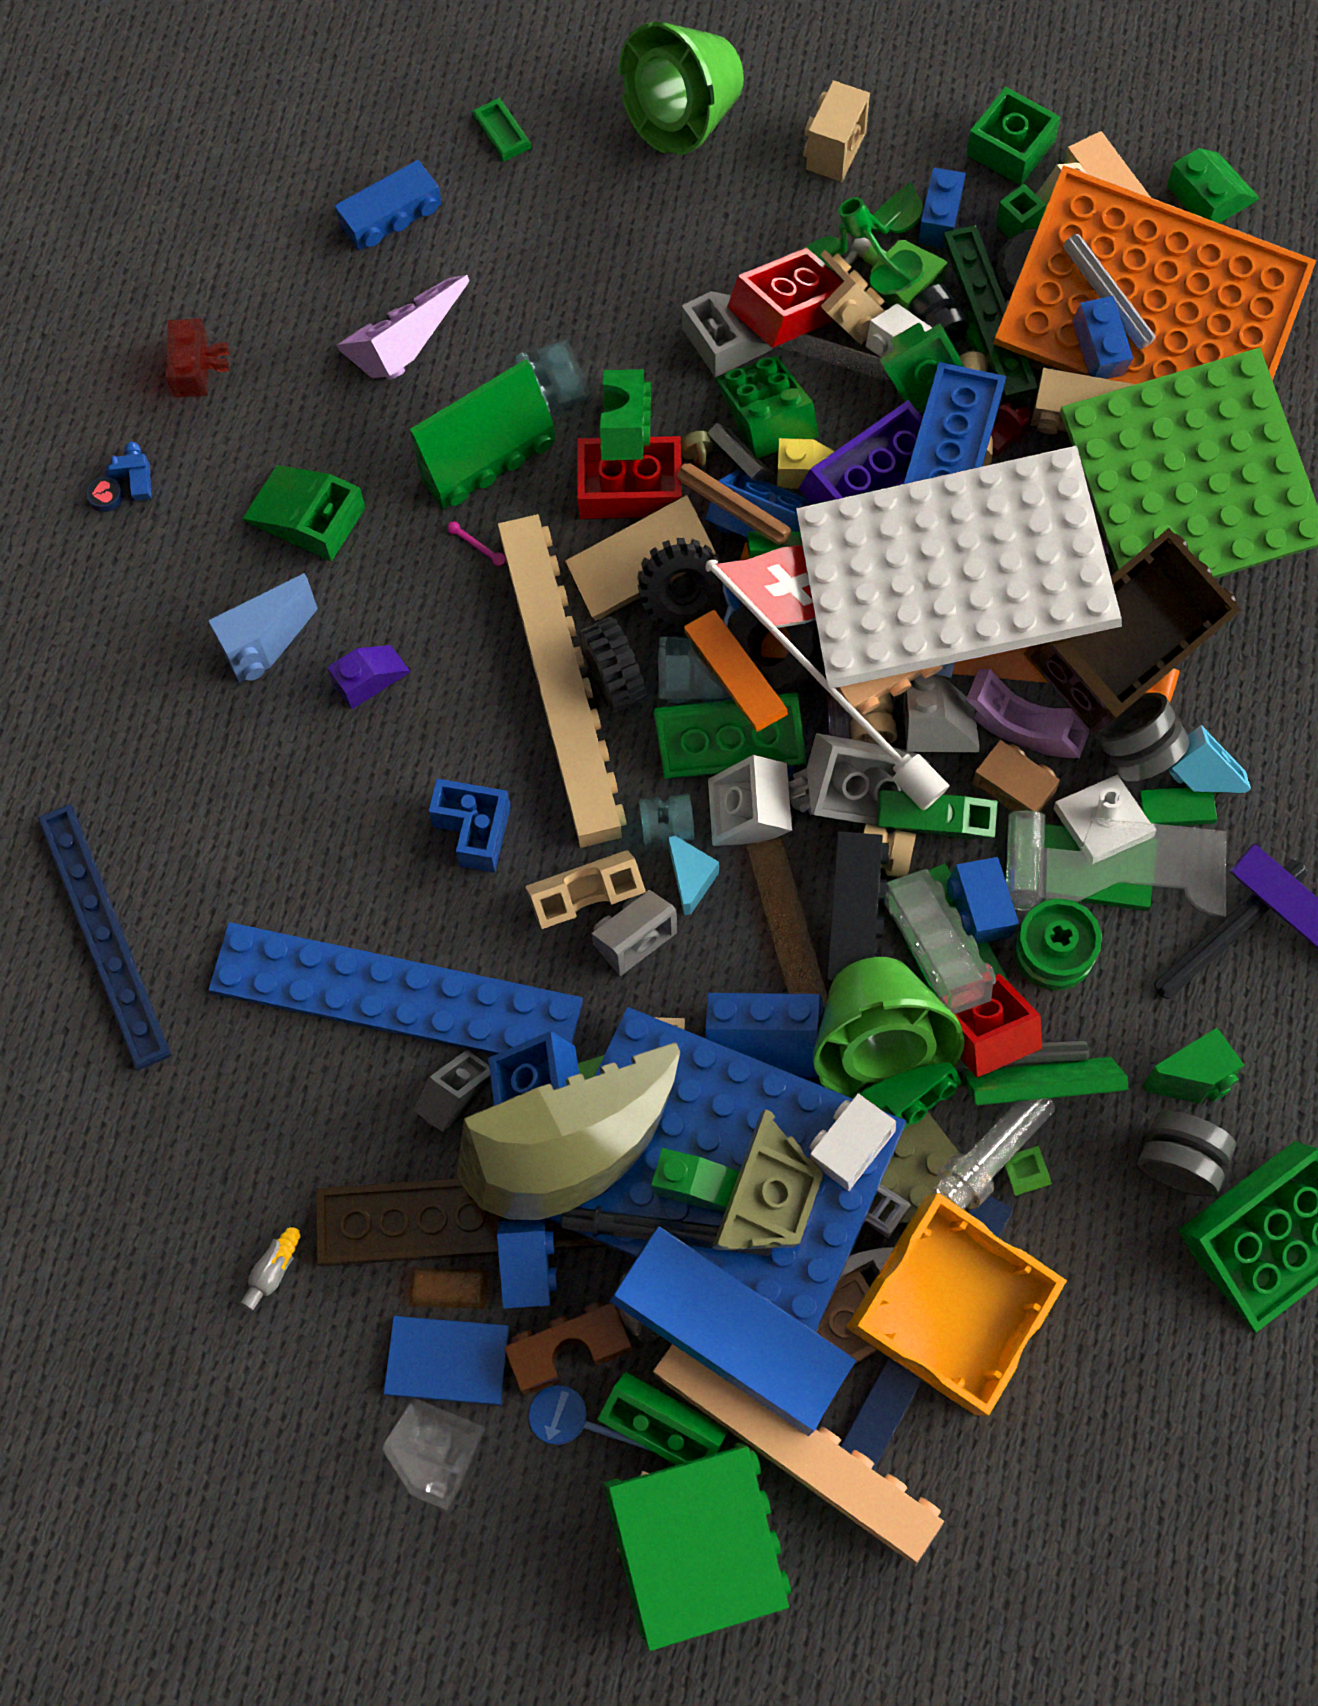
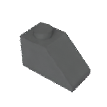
[413,1050,491,1132]

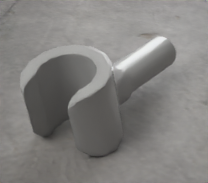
[836,237,871,274]

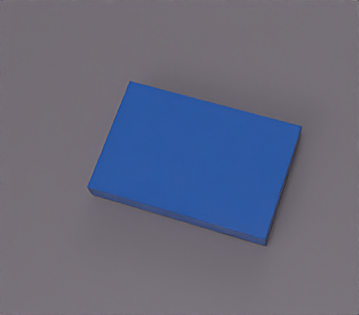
[384,1316,510,1406]

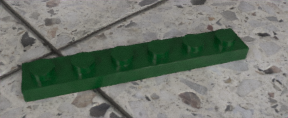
[943,225,1038,403]

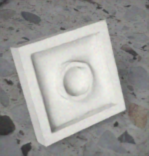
[1054,774,1156,865]

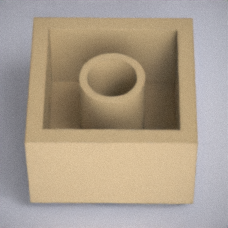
[803,80,870,182]

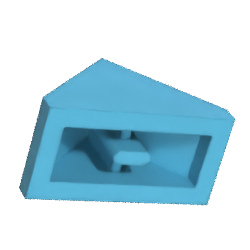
[669,836,719,915]

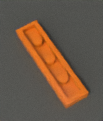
[684,610,788,732]

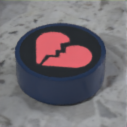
[86,477,123,512]

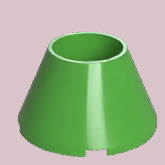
[618,22,744,156]
[813,957,965,1098]

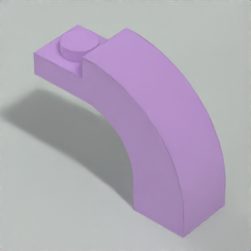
[966,669,1090,758]

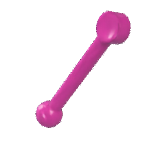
[447,521,506,567]

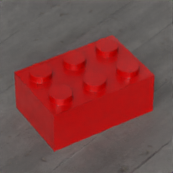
[727,248,844,348]
[578,436,682,519]

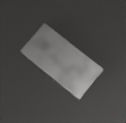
[707,423,773,482]

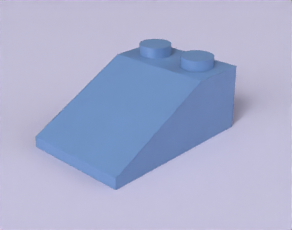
[208,574,318,683]

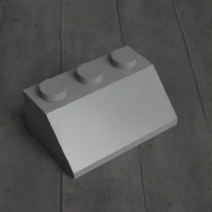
[807,733,930,825]

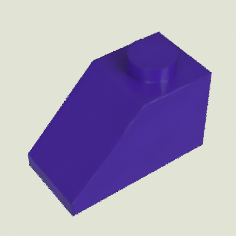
[327,645,410,710]

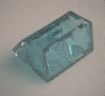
[658,637,731,703]

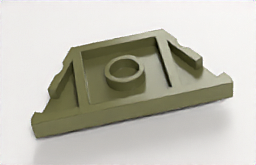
[712,1109,824,1250]
[864,1112,962,1224]

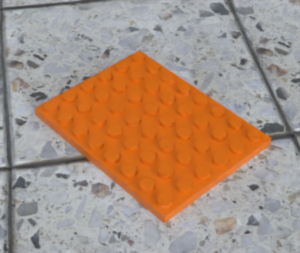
[993,165,1316,384]

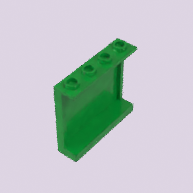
[602,1443,791,1651]

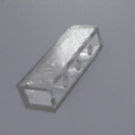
[885,869,996,1014]

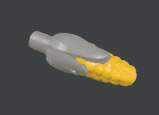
[240,1227,300,1311]

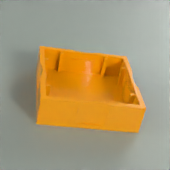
[846,1193,1067,1415]

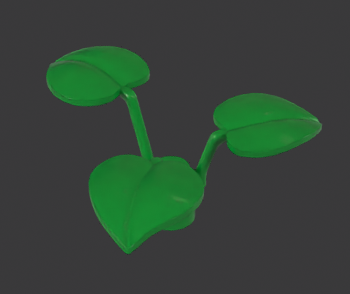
[806,182,924,294]

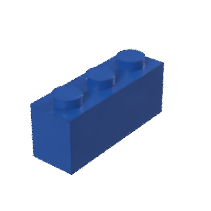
[335,160,442,250]

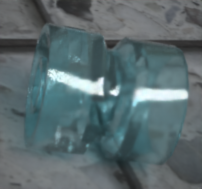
[639,794,695,845]

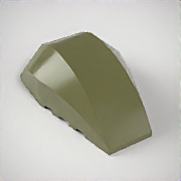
[456,1042,680,1220]

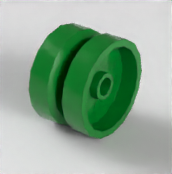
[1014,898,1102,991]

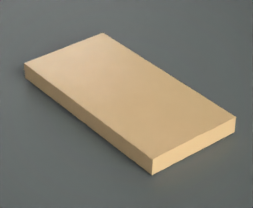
[566,495,718,621]

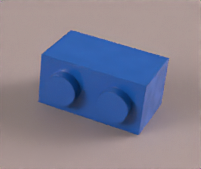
[918,167,966,248]
[1072,296,1133,379]
[946,857,1019,945]
[497,1218,557,1308]

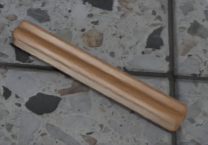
[677,464,792,545]

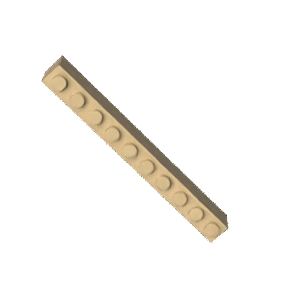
[498,514,627,848]

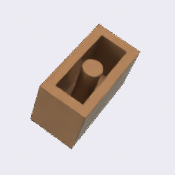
[972,740,1060,822]

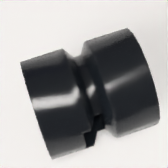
[909,284,969,343]

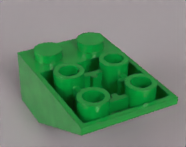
[715,356,819,459]
[242,465,366,562]

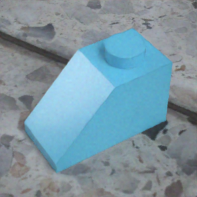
[1168,725,1251,793]

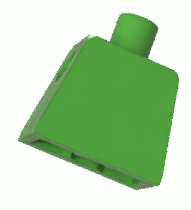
[864,240,947,312]

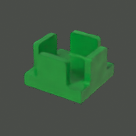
[880,322,965,413]

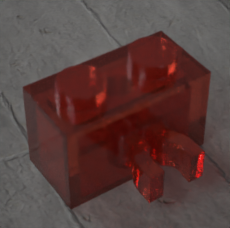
[166,318,230,398]

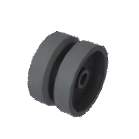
[1095,692,1190,781]
[1137,1110,1237,1197]

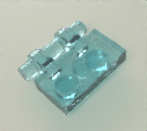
[515,339,591,411]

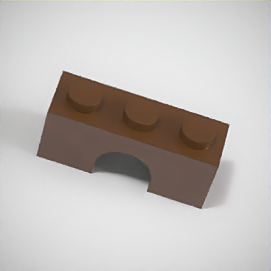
[504,1301,632,1396]

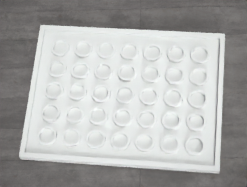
[796,446,1122,689]

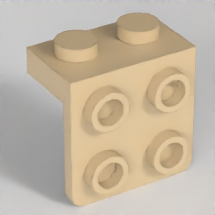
[821,250,885,344]

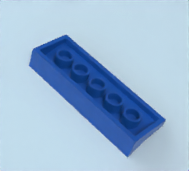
[610,1226,856,1436]

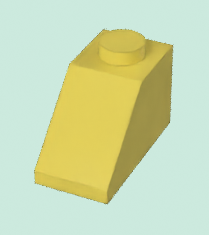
[777,439,835,488]

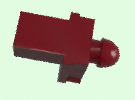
[991,402,1031,457]

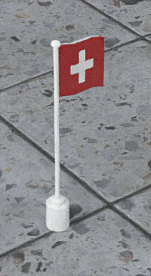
[705,545,950,811]

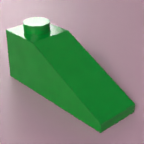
[652,1148,739,1213]

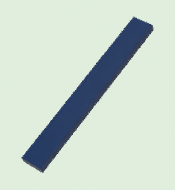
[37,804,172,1071]
[841,1191,1014,1470]

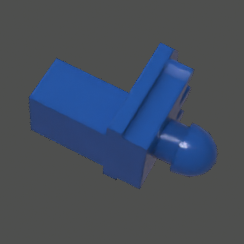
[106,442,152,501]

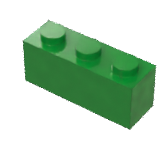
[598,1372,729,1465]

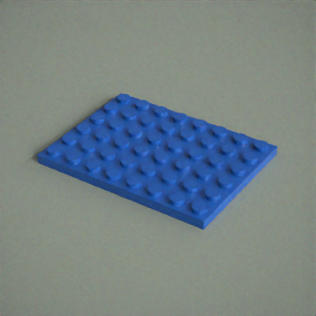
[545,1007,906,1333]

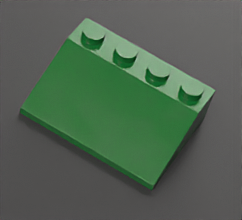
[410,359,556,509]
[1178,1141,1318,1332]

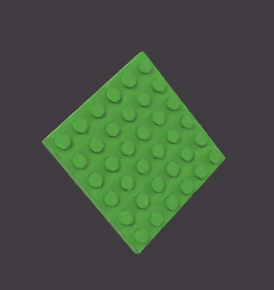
[1060,347,1318,579]

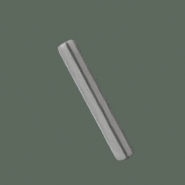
[1063,234,1155,349]

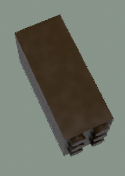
[1023,528,1241,735]

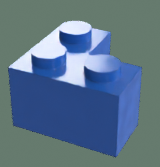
[429,779,511,873]

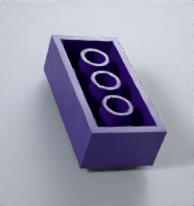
[799,400,923,505]

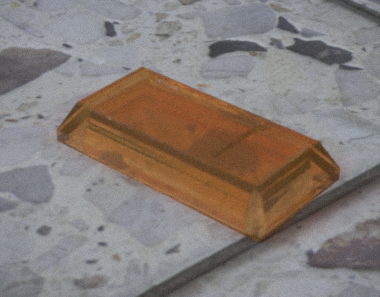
[409,1268,488,1309]

